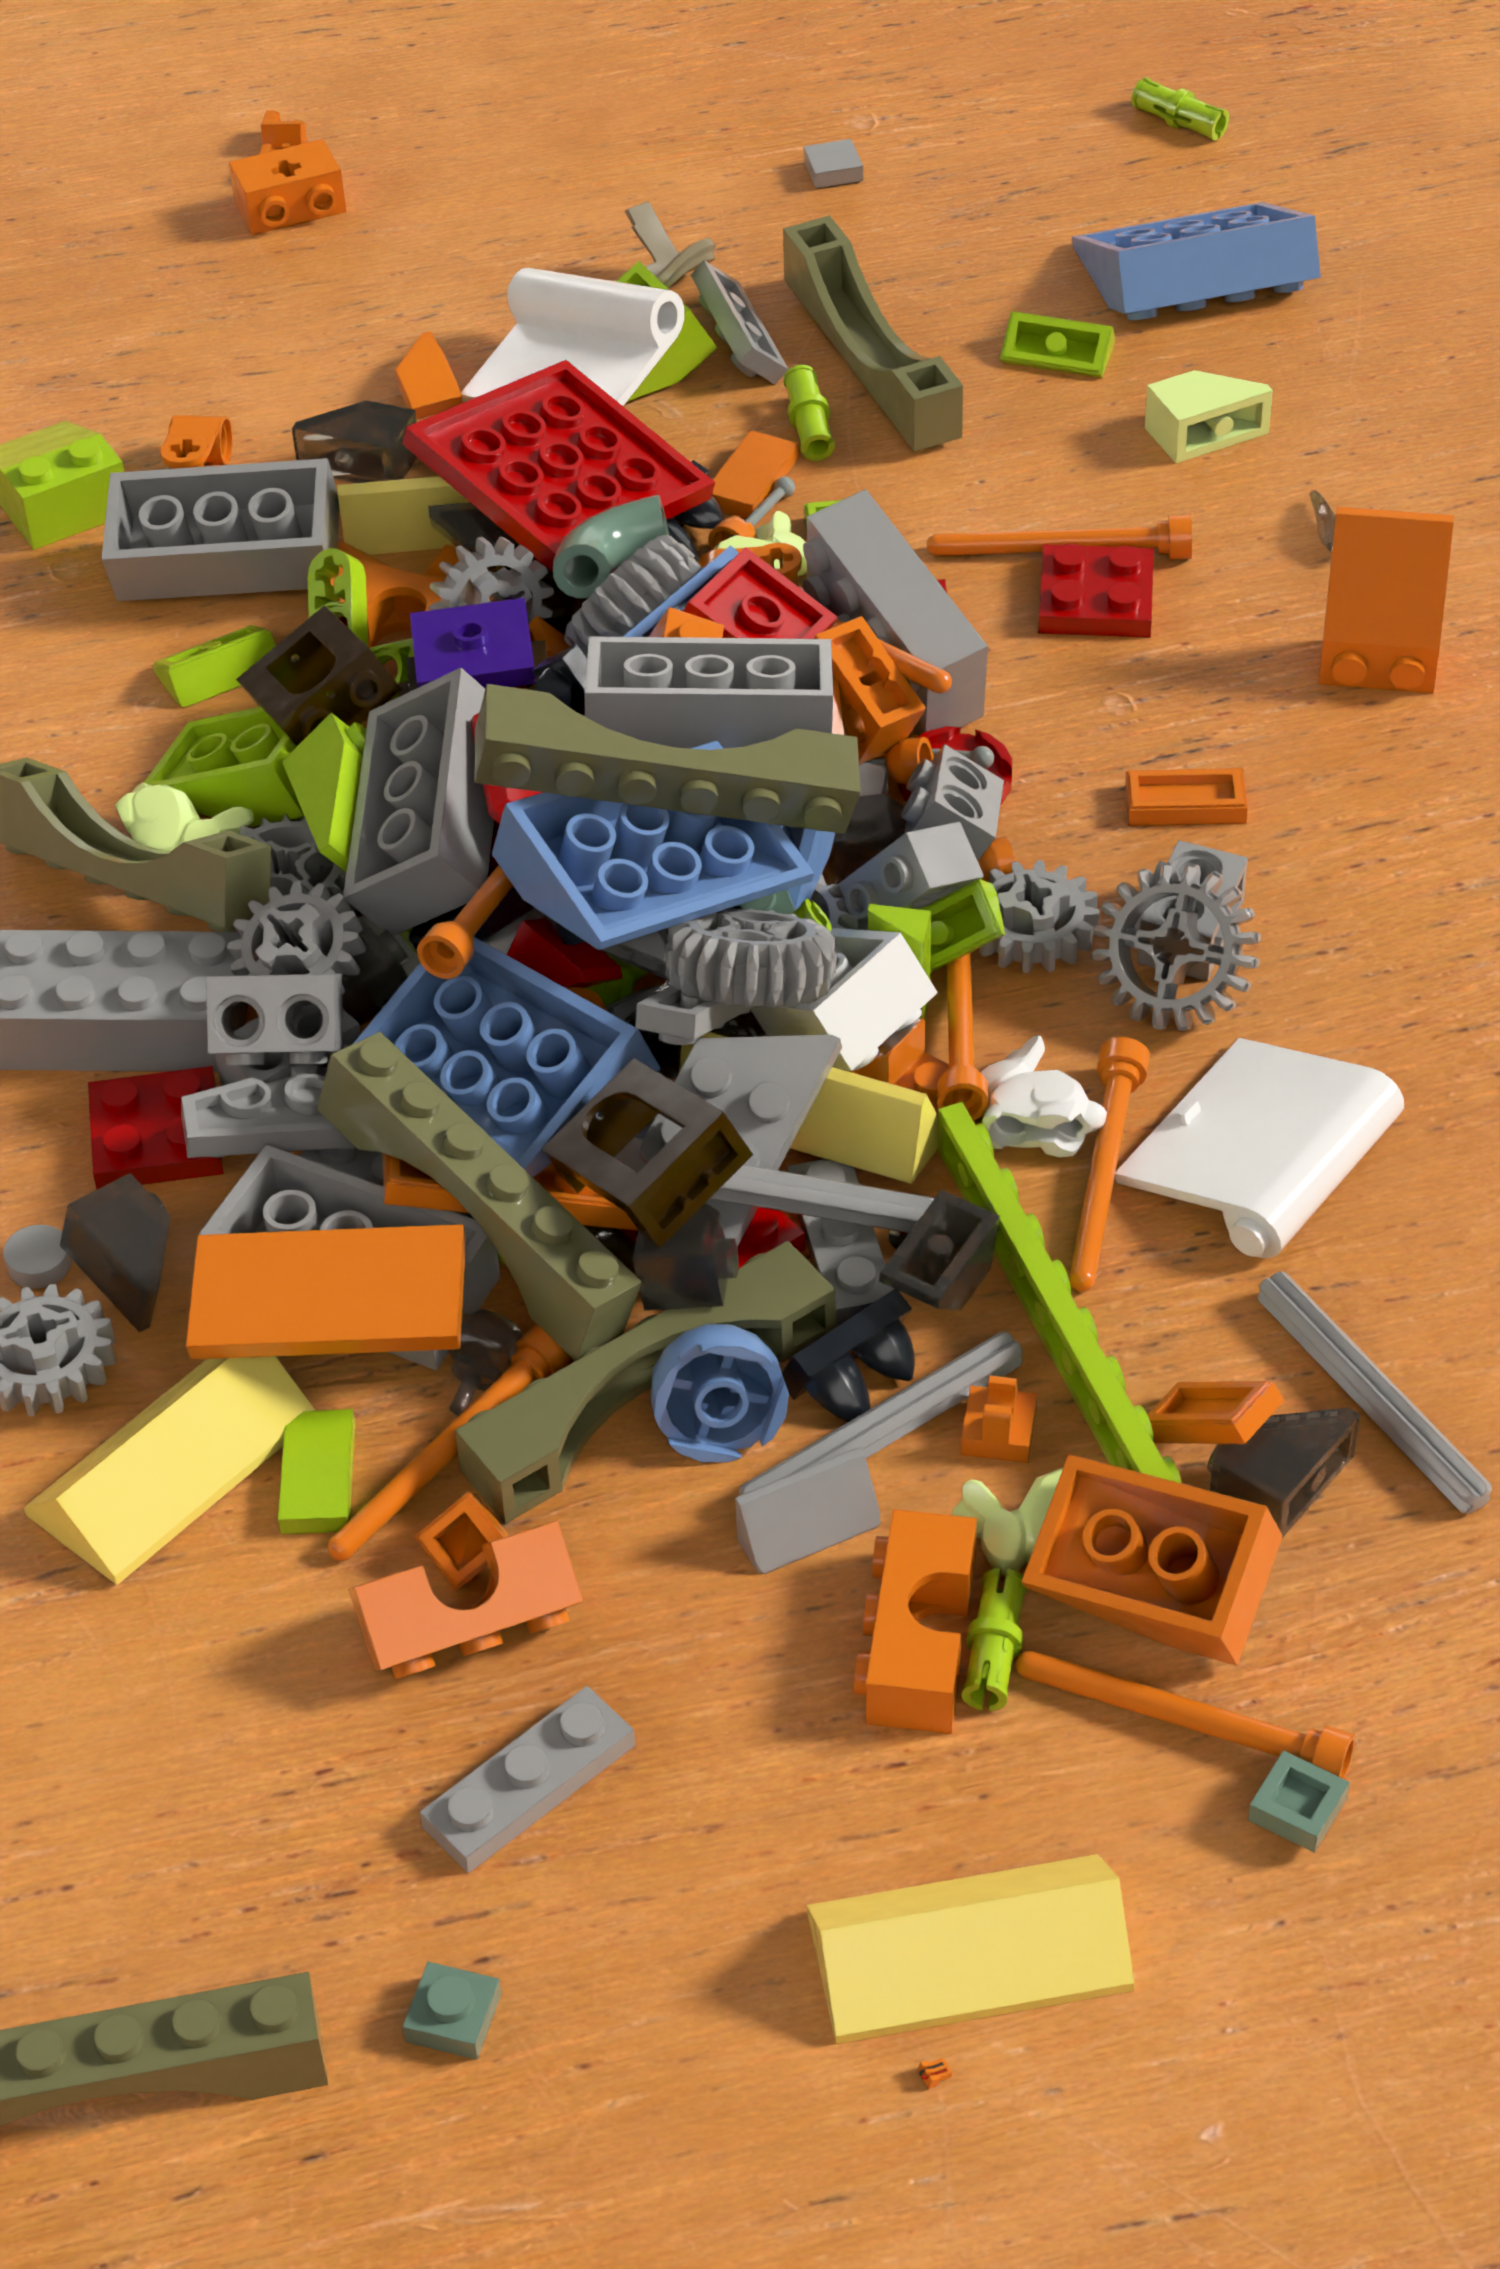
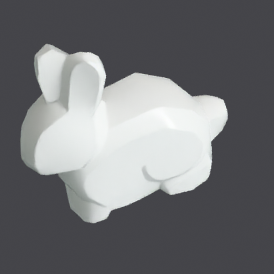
[980,1035,1107,1158]

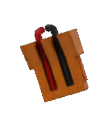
[917,2058,953,2089]

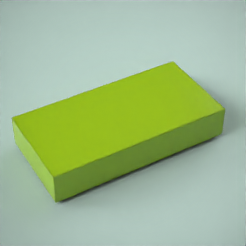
[278,1409,356,1534]

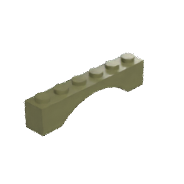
[783,215,963,452]
[474,684,861,834]
[0,758,271,932]
[317,1032,642,1361]
[455,1241,836,1524]
[0,1972,328,2127]

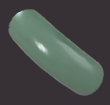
[553,495,669,598]

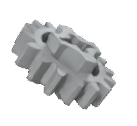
[428,537,554,624]
[979,860,1100,973]
[227,881,366,1015]
[0,1284,116,1416]

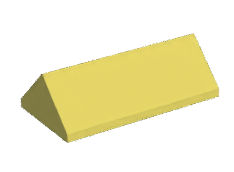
[337,476,515,555]
[679,1032,938,1184]
[24,1356,315,1585]
[807,1854,1135,2044]

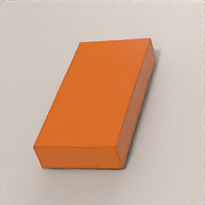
[712,430,799,518]
[1125,768,1248,826]
[1148,1381,1284,1444]

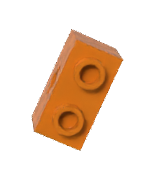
[229,139,346,235]

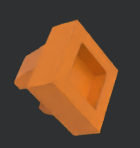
[961,1375,1038,1463]

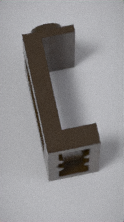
[236,605,402,746]
[542,1058,753,1248]

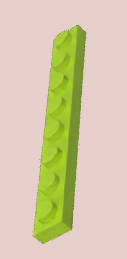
[938,1102,1182,1483]

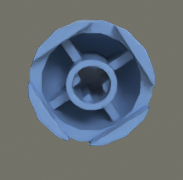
[650,1324,789,1462]

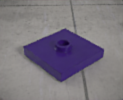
[410,598,537,688]

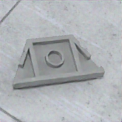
[638,1035,842,1262]

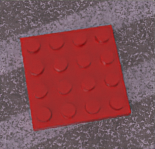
[402,360,715,572]

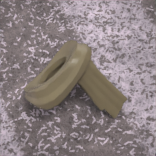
[625,201,716,288]

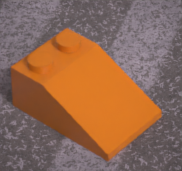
[1319,506,1454,693]
[1021,1454,1283,1666]

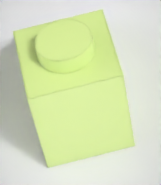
[1145,370,1273,463]

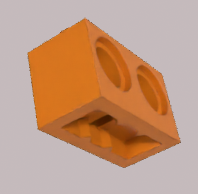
[814,616,926,764]

